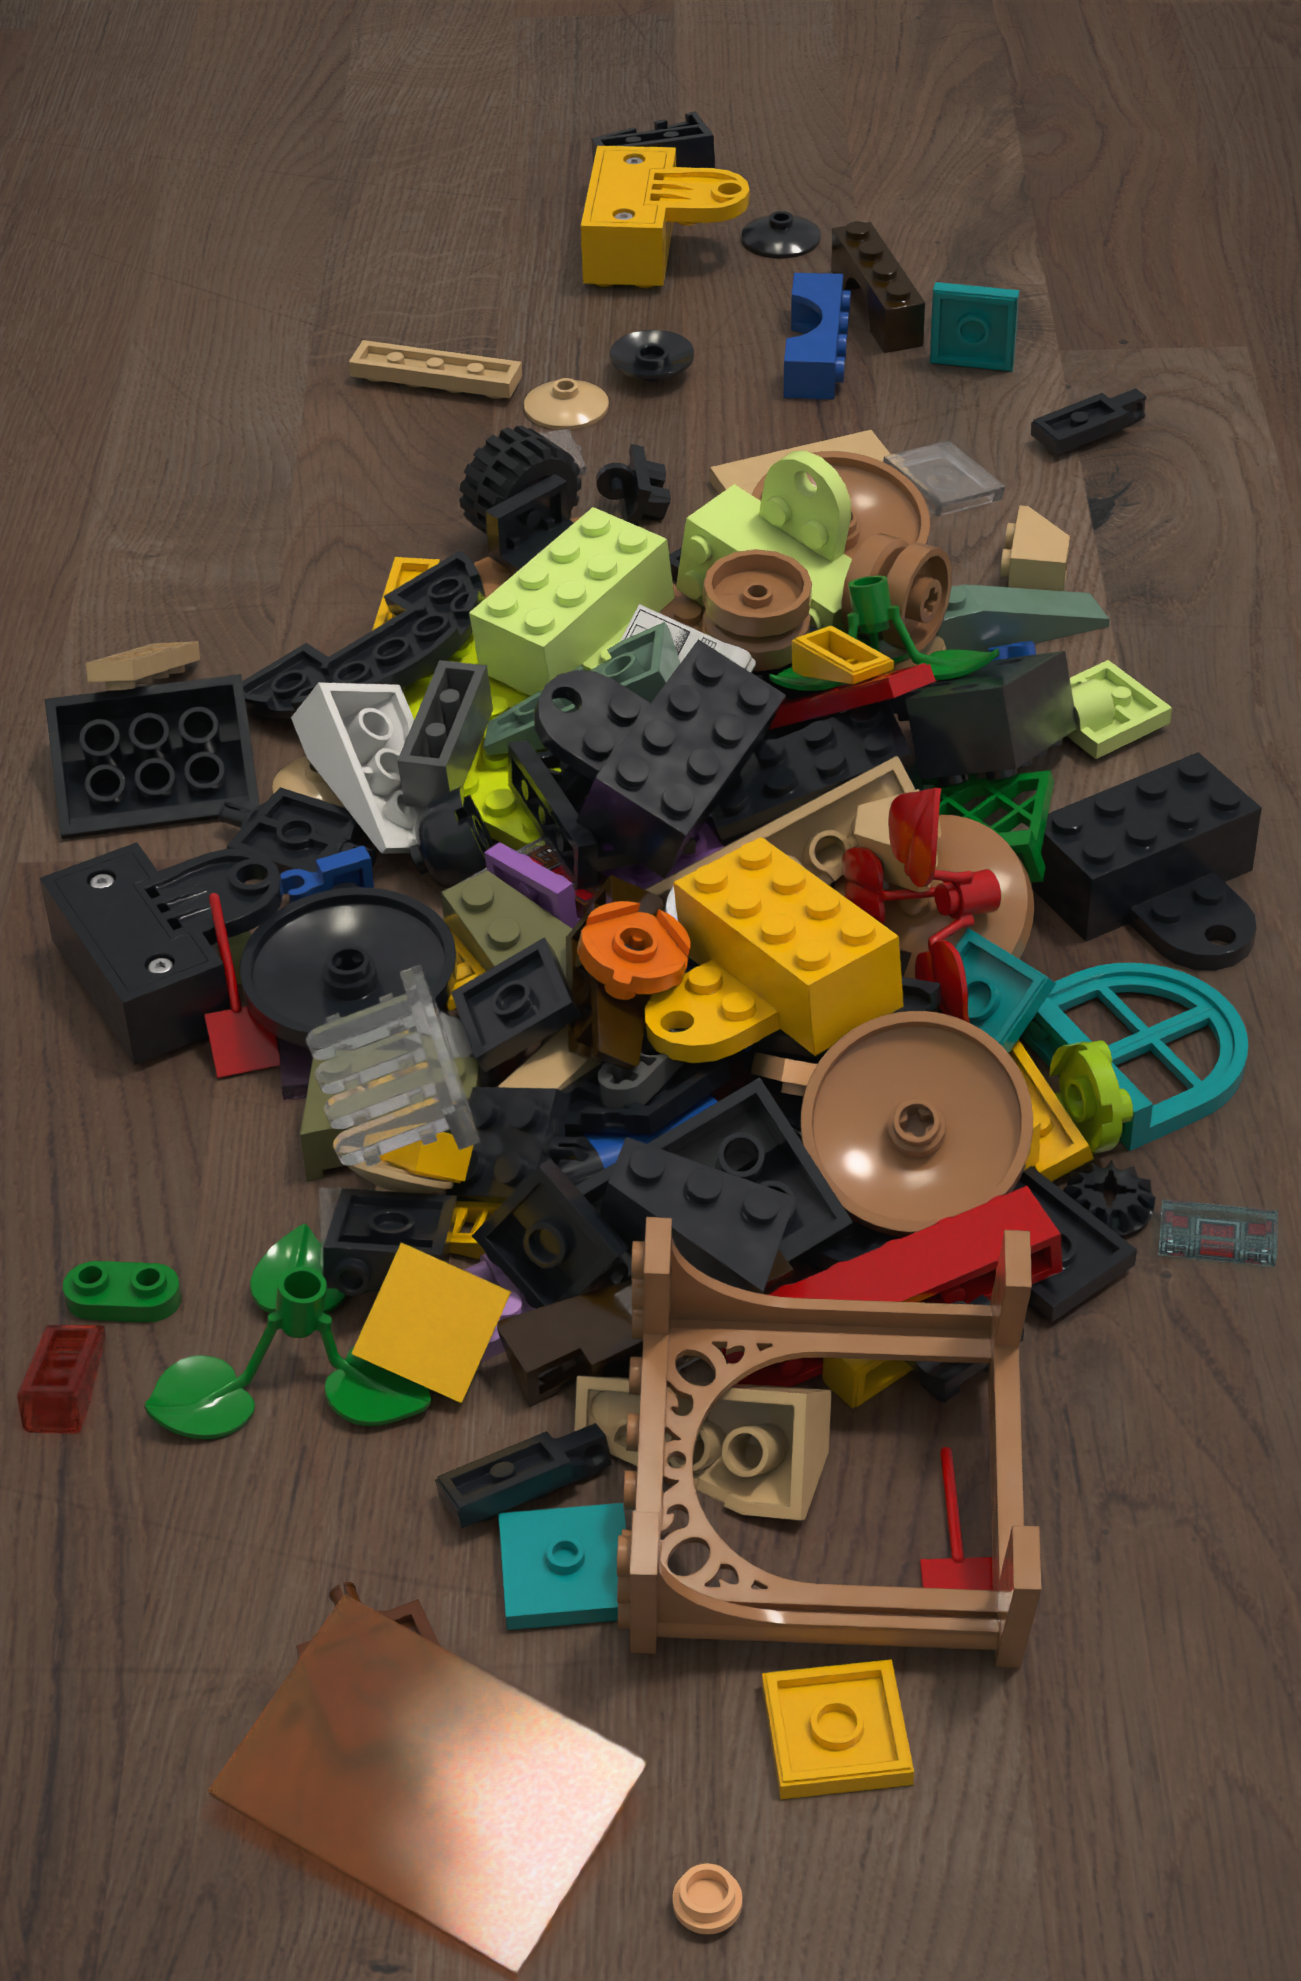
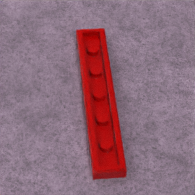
[769,663,936,730]

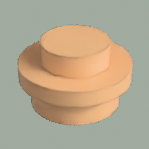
[673,1863,742,1934]

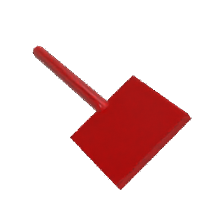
[204,893,282,1078]
[920,1447,993,1590]

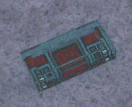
[1158,1199,1278,1267]

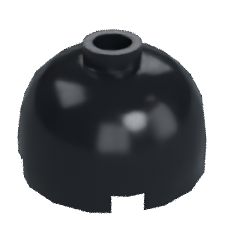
[410,786,494,889]

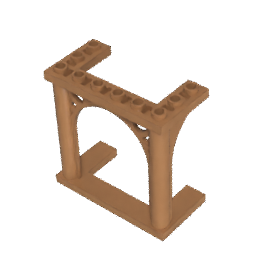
[617,1217,1041,1668]

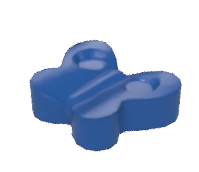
[988,641,1036,660]

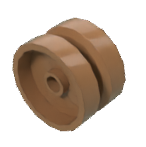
[841,533,952,651]
[703,549,812,672]

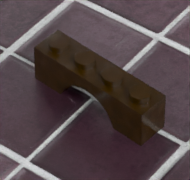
[831,221,925,353]

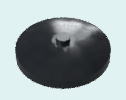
[240,887,457,1051]

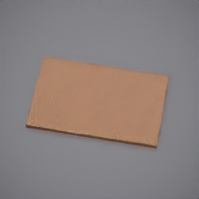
[208,1594,648,1978]

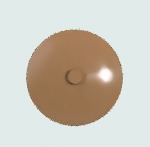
[752,451,930,559]
[833,815,1034,979]
[801,1011,1033,1237]

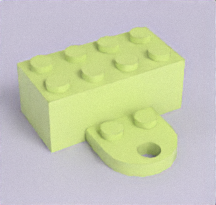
[676,451,858,639]
[469,507,674,696]

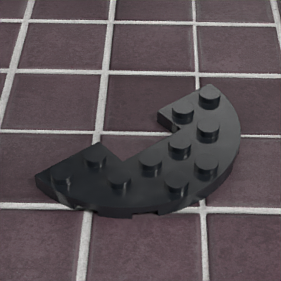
[242,551,486,719]

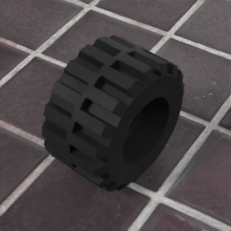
[459,426,581,535]

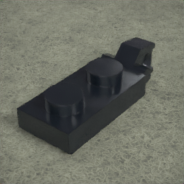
[1031,388,1146,456]
[435,1423,612,1529]

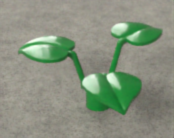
[769,575,1000,691]
[144,1223,431,1439]

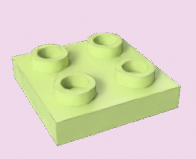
[1066,660,1172,759]

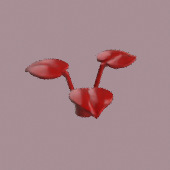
[842,788,1001,1023]

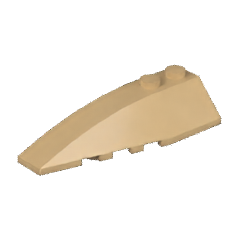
[644,756,915,911]

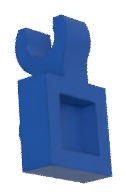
[280,846,374,903]

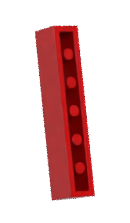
[718,1186,1063,1387]

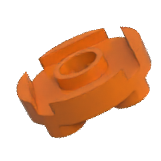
[577,901,691,1000]

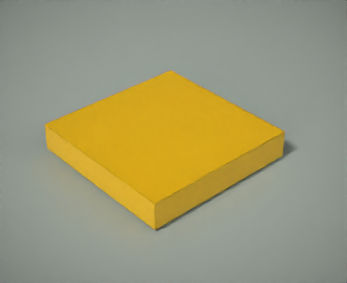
[351,1243,512,1403]
[762,1659,914,1800]

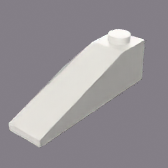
[291,682,424,854]

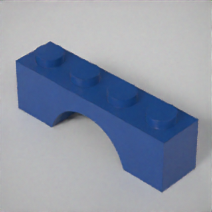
[784,272,851,399]

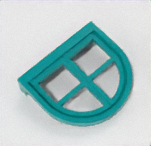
[1020,963,1249,1151]

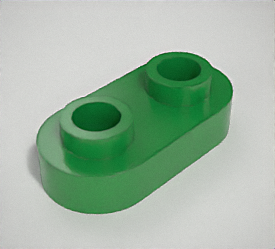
[63,1261,182,1322]

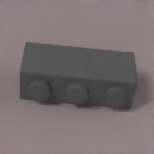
[397,660,493,808]

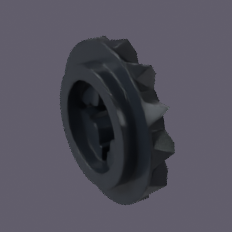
[1063,1160,1156,1236]

